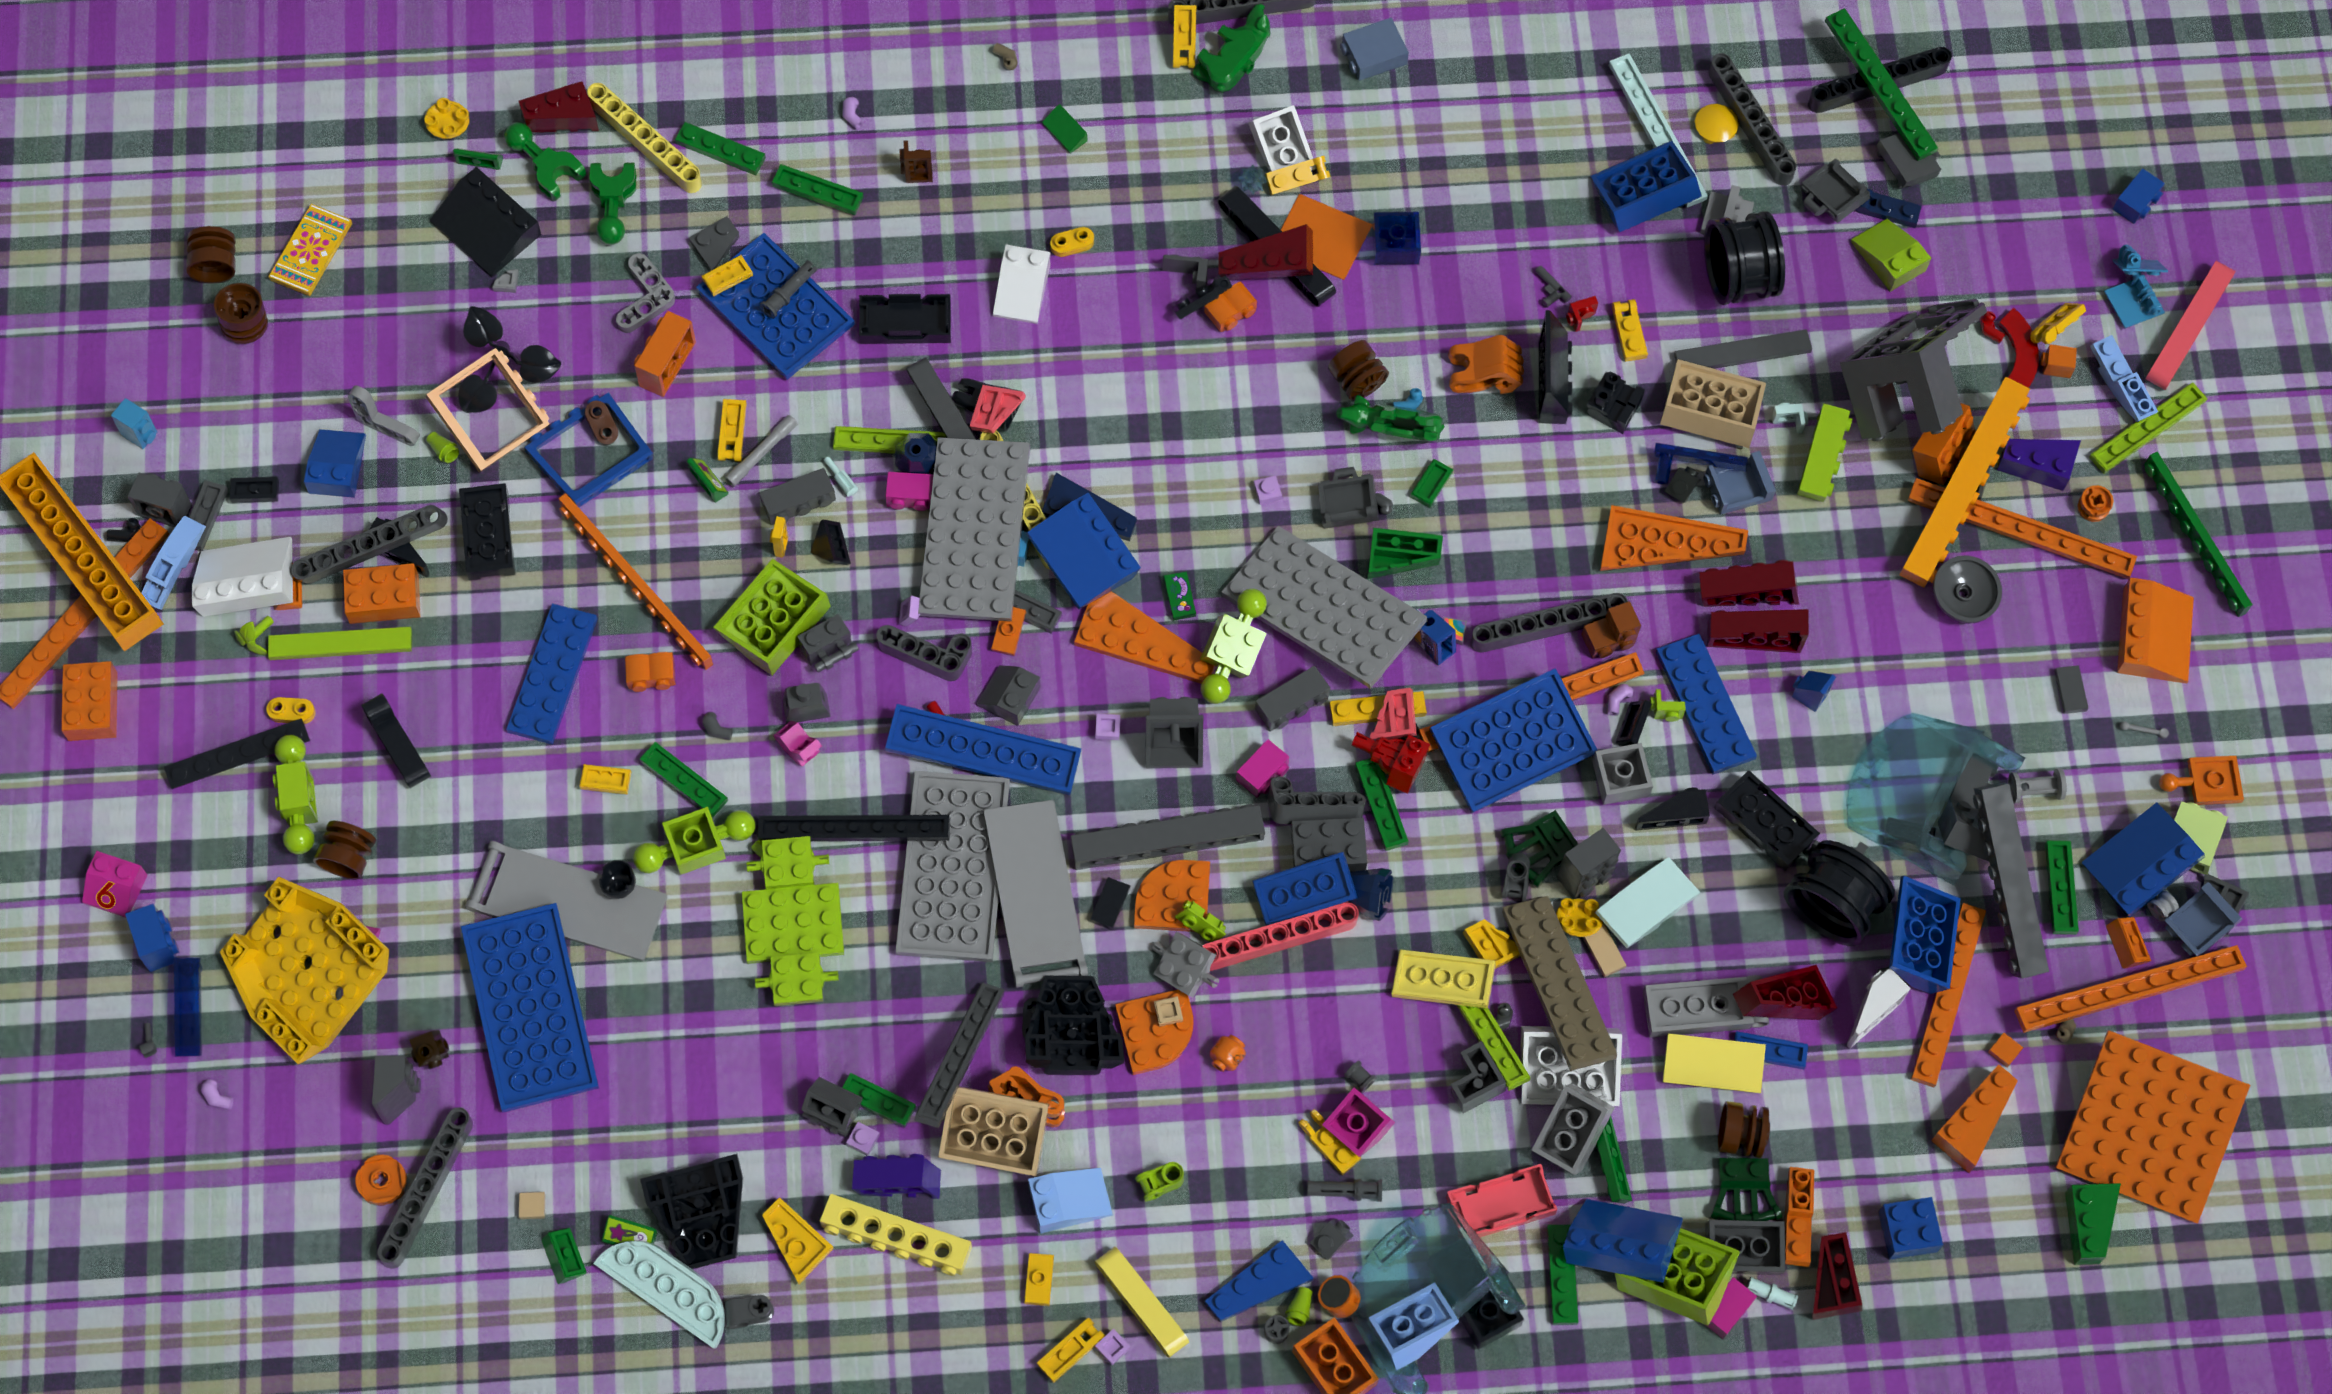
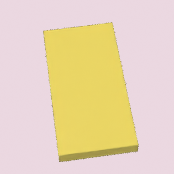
[1391,949,1496,1009]
[1662,1033,1766,1093]

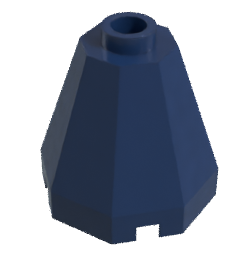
[895,433,937,474]
[1345,868,1394,921]

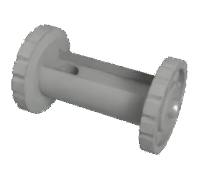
[2008,768,2067,804]

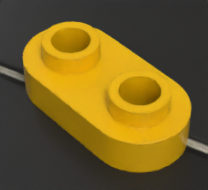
[1050,227,1094,257]
[266,697,316,724]

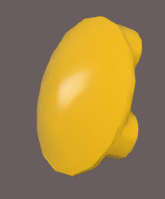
[424,98,469,139]
[1694,104,1739,144]
[1556,898,1603,937]

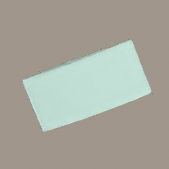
[1595,857,1700,948]

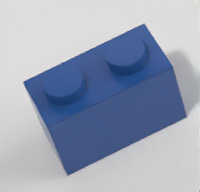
[2113,168,2165,224]

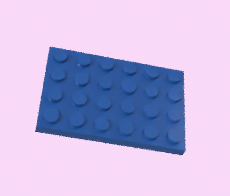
[696,233,855,380]
[1429,668,1598,813]

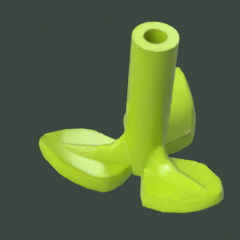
[234,616,274,655]

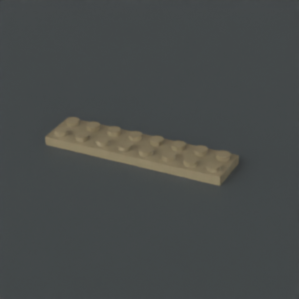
[1502,896,1617,1071]

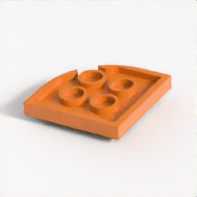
[1134,860,1210,932]
[1115,990,1194,1075]

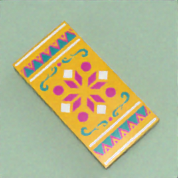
[268,204,352,296]

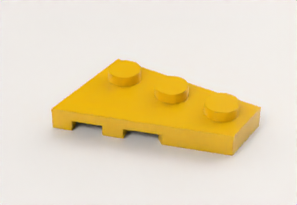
[762,1197,834,1285]

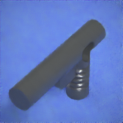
[1535,265,1572,308]

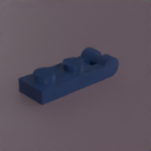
[1856,188,1922,228]

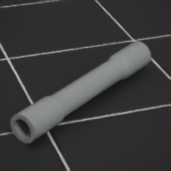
[724,415,798,487]

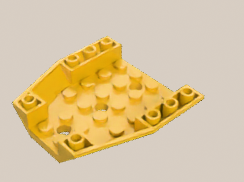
[220,877,389,1064]

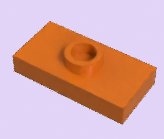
[991,607,1026,656]

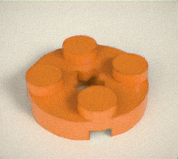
[355,1155,407,1206]

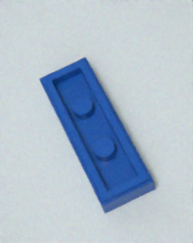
[1734,1031,1808,1070]

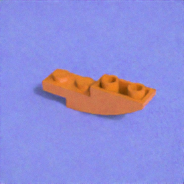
[1784,1167,1814,1267]

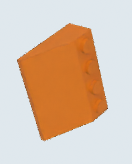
[2117,577,2194,684]

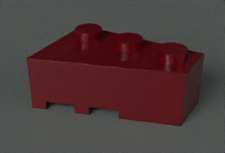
[1813,1232,1863,1320]

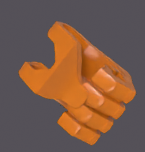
[1448,335,1524,394]
[987,1066,1065,1127]

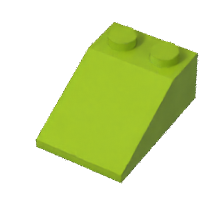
[1850,219,1931,292]

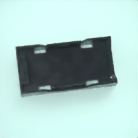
[859,294,951,344]
[459,483,516,581]
[1714,770,1820,871]

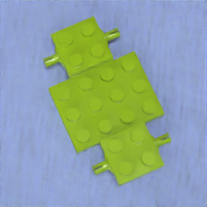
[742,836,844,1006]

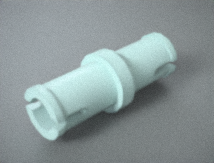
[1746,1277,1798,1310]

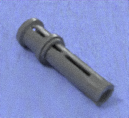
[760,260,817,319]
[1307,1179,1382,1202]

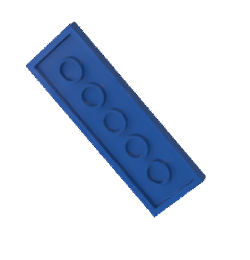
[506,603,598,745]
[1656,633,1757,775]

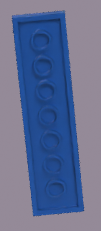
[885,704,1082,795]

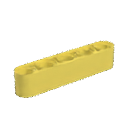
[1094,1246,1189,1358]

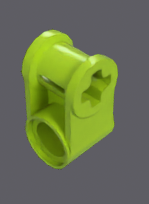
[1135,1162,1184,1202]

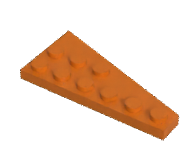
[1600,505,1748,571]
[1074,591,1215,684]

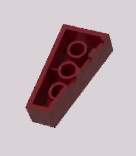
[1218,224,1313,280]
[1699,560,1799,607]
[1733,965,1837,1020]

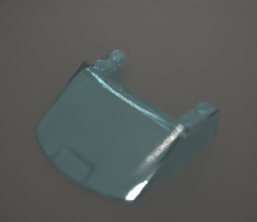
[1846,713,2025,885]
[1350,1203,1525,1394]

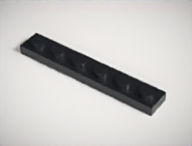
[164,718,310,789]

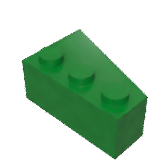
[1367,528,1443,579]
[2065,1183,2121,1265]

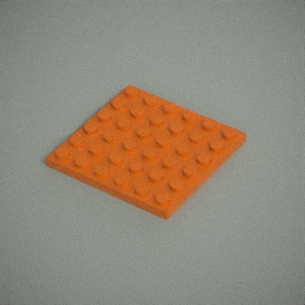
[2055,1030,2250,1224]

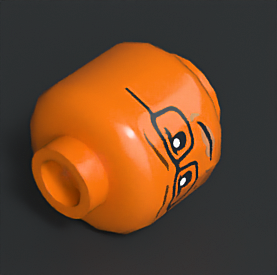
[1210,1035,1246,1072]

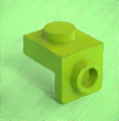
[1649,689,1686,722]

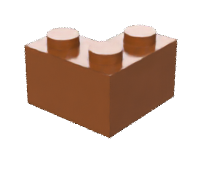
[1581,601,1641,659]

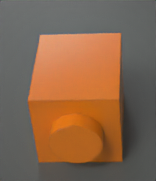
[2040,344,2077,378]

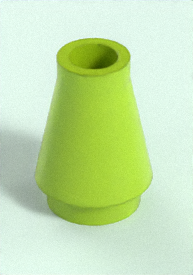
[426,432,459,463]
[1285,1287,1313,1326]

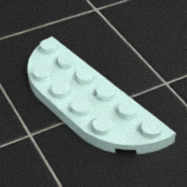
[593,1241,725,1348]

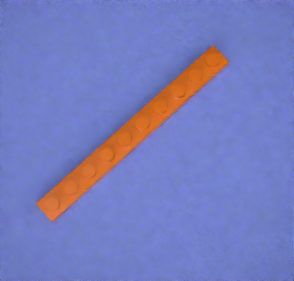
[1908,478,2137,579]
[558,493,713,670]
[0,518,169,710]
[1418,652,1645,752]
[2014,945,2247,1033]

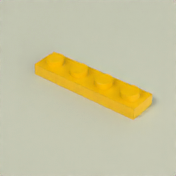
[1330,691,1427,726]

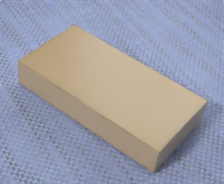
[1583,924,1627,978]

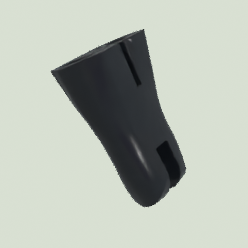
[951,378,1021,431]

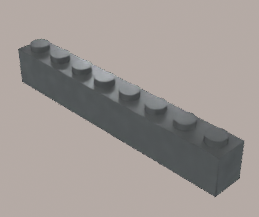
[1973,782,2049,979]
[1071,804,1265,870]

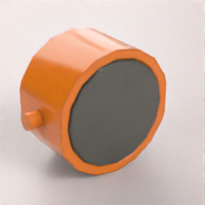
[1318,1275,1361,1318]

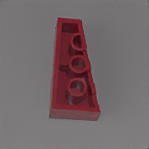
[1707,609,1809,653]

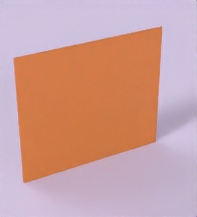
[1281,194,1373,280]

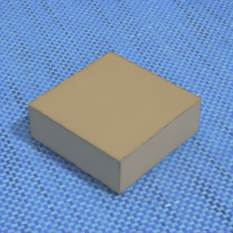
[1154,996,1183,1027]
[519,1192,546,1219]

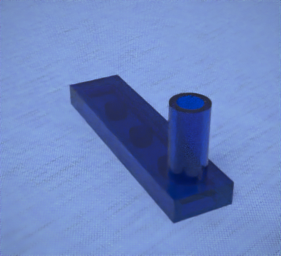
[1654,443,1748,485]
[174,957,202,1057]

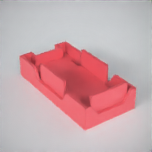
[1446,1164,1557,1239]

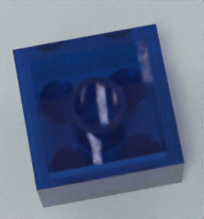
[1372,212,1421,265]

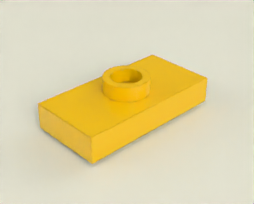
[702,255,753,297]
[770,516,789,558]
[579,764,632,795]
[1025,1253,1054,1306]

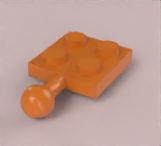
[2159,756,2244,805]

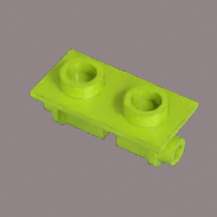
[1175,900,1226,942]

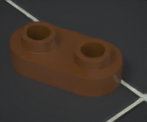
[584,401,618,446]

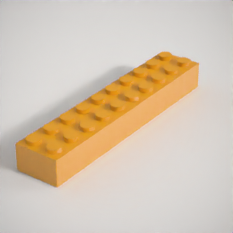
[0,452,164,651]

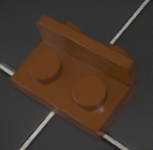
[899,140,933,183]

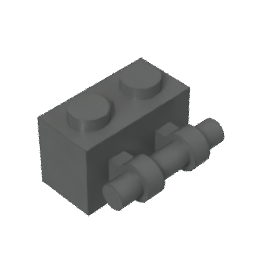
[797,614,859,673]
[801,1077,863,1137]

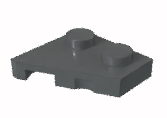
[689,216,740,271]

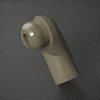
[993,43,1018,70]
[2056,1019,2076,1042]

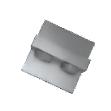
[1700,185,1755,234]

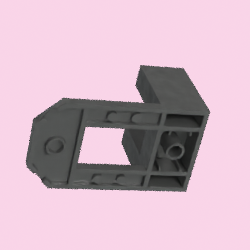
[1840,299,1987,441]

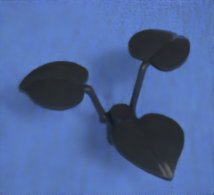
[458,306,561,413]

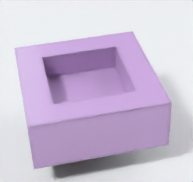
[1253,475,1282,505]
[899,596,920,626]
[1095,714,1120,740]
[846,1122,880,1156]
[1095,1329,1131,1366]

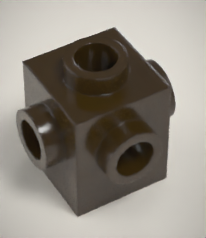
[409,1030,449,1069]

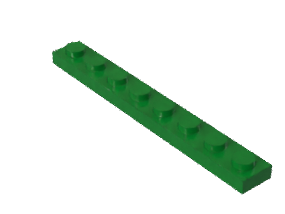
[1825,8,1938,161]
[2144,451,2253,617]

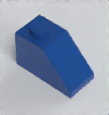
[1792,670,1836,712]

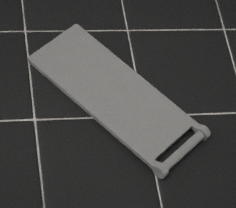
[984,800,1088,988]
[465,841,667,961]

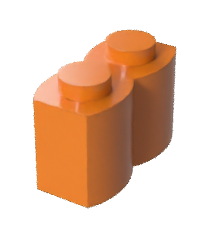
[1204,281,1257,332]
[625,652,676,692]

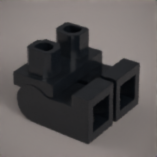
[1587,372,1645,434]

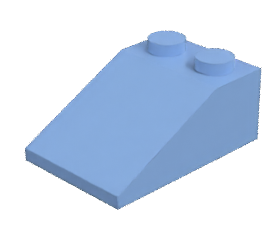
[1028,1168,1113,1234]
[1369,1282,1459,1371]

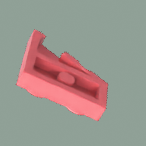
[970,385,1026,433]
[1370,688,1417,741]

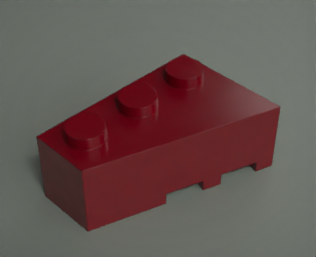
[518,81,599,133]

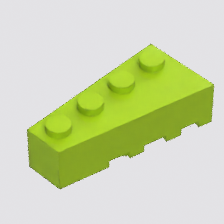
[1797,403,1852,502]

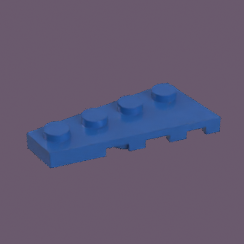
[1205,1240,1314,1322]

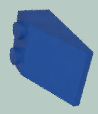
[304,429,366,498]

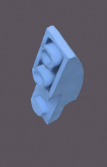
[2090,335,2158,422]
[141,516,206,610]

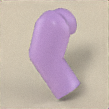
[843,97,864,129]
[1607,684,1633,716]
[201,1079,233,1110]

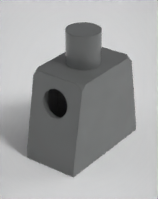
[783,683,831,724]

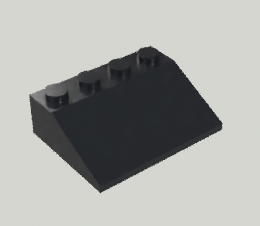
[430,166,542,277]
[1538,310,1573,424]

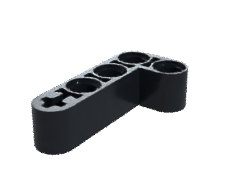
[361,693,431,788]

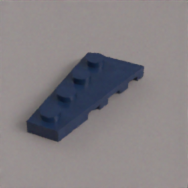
[1042,472,1137,541]

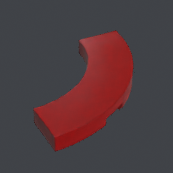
[1998,307,2039,388]

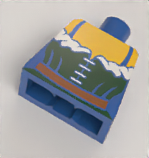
[1414,609,1456,666]

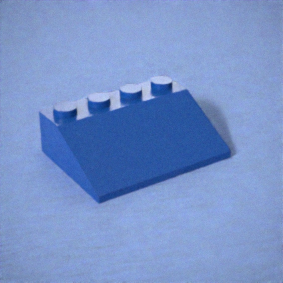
[1591,141,1702,232]
[1026,493,1141,609]
[2081,802,2205,917]
[1889,876,1961,994]
[1563,1199,1683,1282]

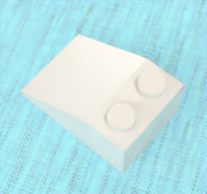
[1248,105,1317,172]
[993,245,1050,324]
[1847,968,1911,1049]

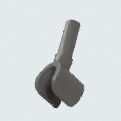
[139,1023,157,1058]

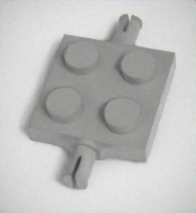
[1152,931,1219,997]

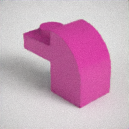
[773,721,822,767]

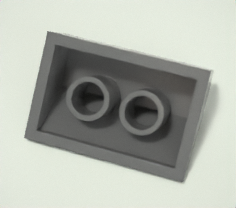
[372,1056,421,1125]

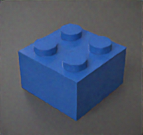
[125,904,179,972]
[1878,1197,1943,1260]

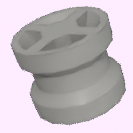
[2148,891,2179,921]

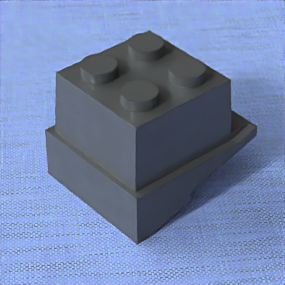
[1145,697,1204,769]

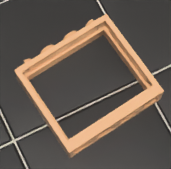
[425,348,550,473]

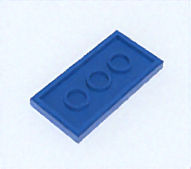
[1252,852,1358,926]

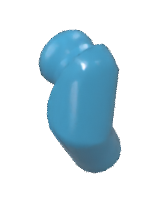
[1393,388,1423,409]

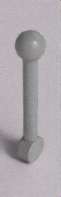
[2120,721,2169,739]

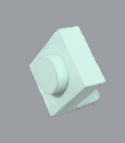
[1771,403,1808,434]

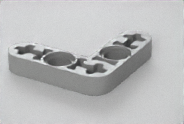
[616,253,675,333]
[348,385,420,446]

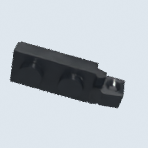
[1172,273,1232,319]

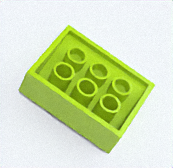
[713,559,831,676]
[1615,1228,1739,1326]

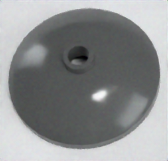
[1933,555,2002,623]

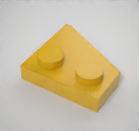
[1463,919,1521,969]

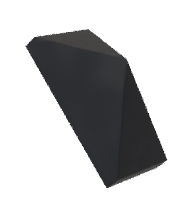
[811,519,851,565]

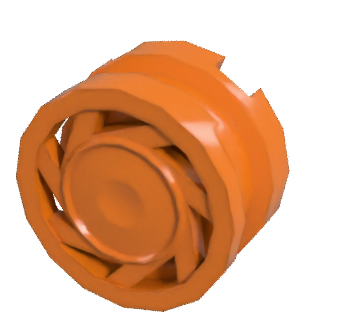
[2077,485,2114,522]

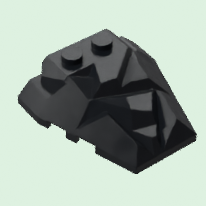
[1024,975,1124,1075]
[640,1154,743,1269]

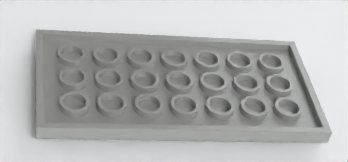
[918,438,1030,621]
[1221,526,1427,689]
[896,771,1010,962]

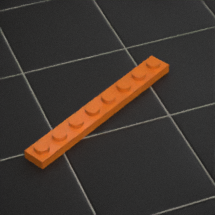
[1911,903,1986,1088]

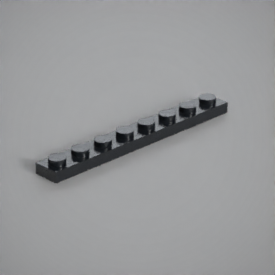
[758,815,951,842]

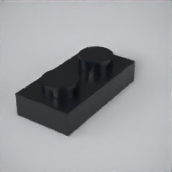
[230,476,279,503]

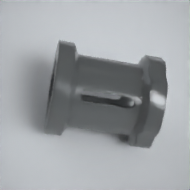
[1344,1060,1377,1093]

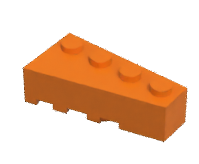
[1931,1064,2018,1173]

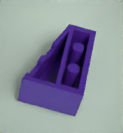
[1997,439,2081,491]
[852,1154,941,1199]

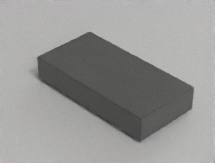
[2054,665,2089,714]

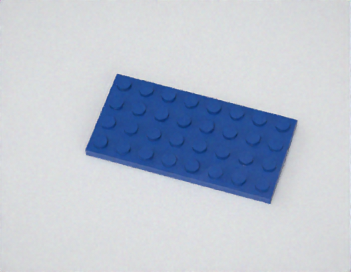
[461,903,599,1113]

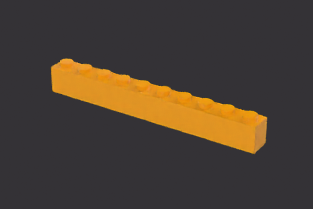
[1899,376,2031,588]

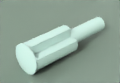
[824,457,858,497]

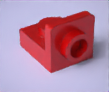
[1566,296,1599,332]

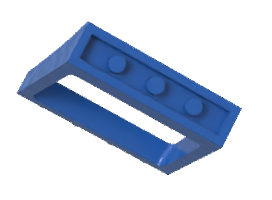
[524,392,653,508]

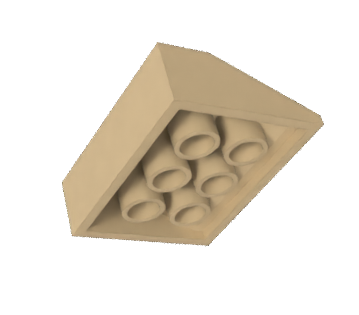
[1660,359,1766,448]
[938,1086,1049,1176]

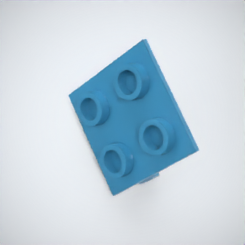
[2113,245,2168,275]
[2104,272,2165,328]

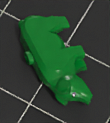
[1193,4,1271,92]
[1336,395,1445,442]

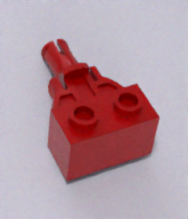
[1351,732,1430,794]

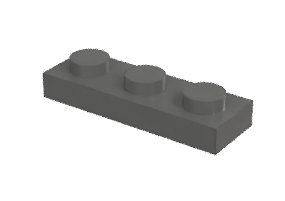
[189,480,228,551]

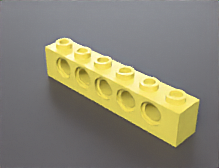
[820,1193,972,1276]

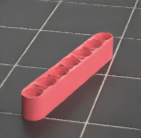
[2145,261,2236,390]
[1203,902,1359,971]

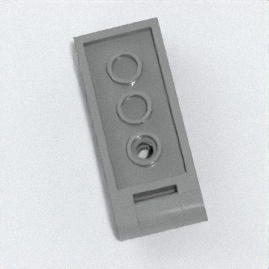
[1643,975,1769,1038]

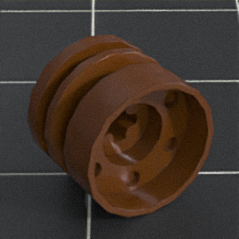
[186,226,236,283]
[214,283,268,344]
[1328,340,1389,401]
[313,821,376,880]
[1718,1101,1770,1158]

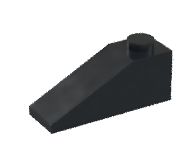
[366,517,430,577]
[1635,787,1710,831]

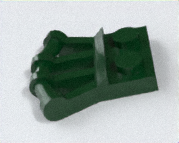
[1500,810,1578,888]
[1710,1158,1782,1221]

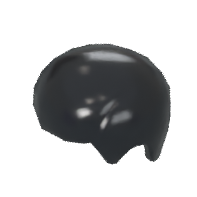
[599,860,636,899]

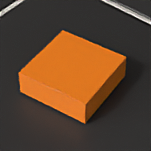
[1988,1033,2024,1068]

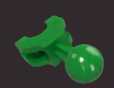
[504,122,586,201]
[589,163,637,245]

